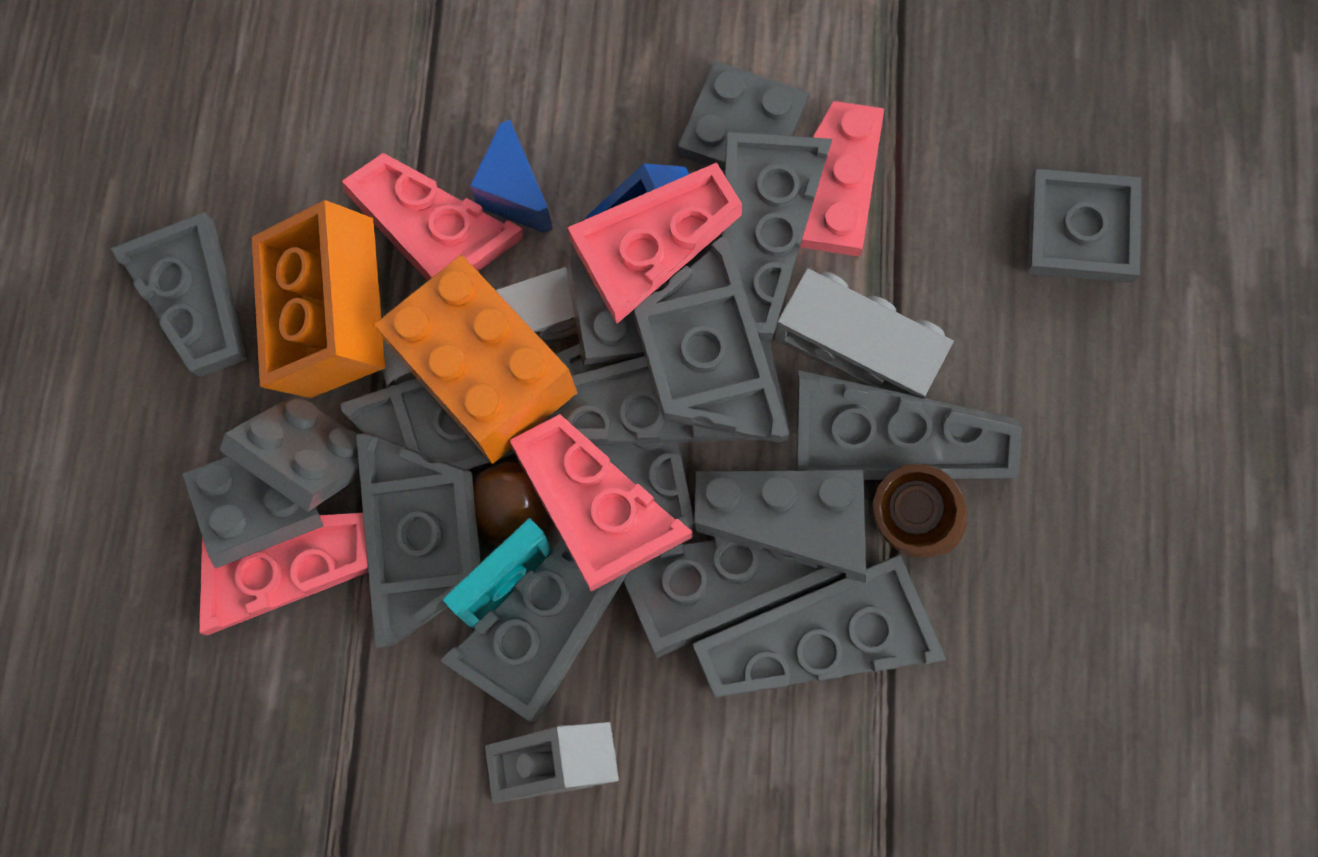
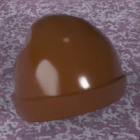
[473,459,555,546]
[872,464,968,558]

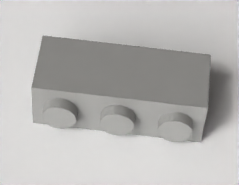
[775,268,954,398]

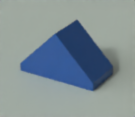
[470,120,553,233]

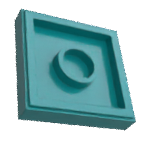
[442,518,553,630]

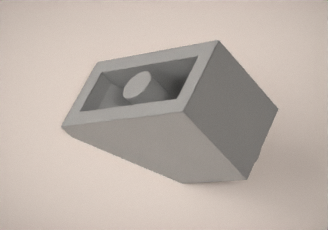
[485,722,619,803]

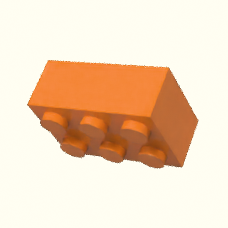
[252,200,385,398]
[374,254,578,464]

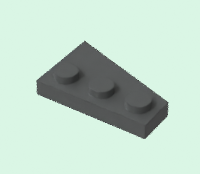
[111,212,248,377]
[695,470,866,583]

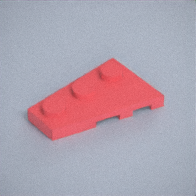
[800,101,884,257]
[342,153,523,281]
[567,163,742,324]
[510,414,692,592]
[199,513,368,636]

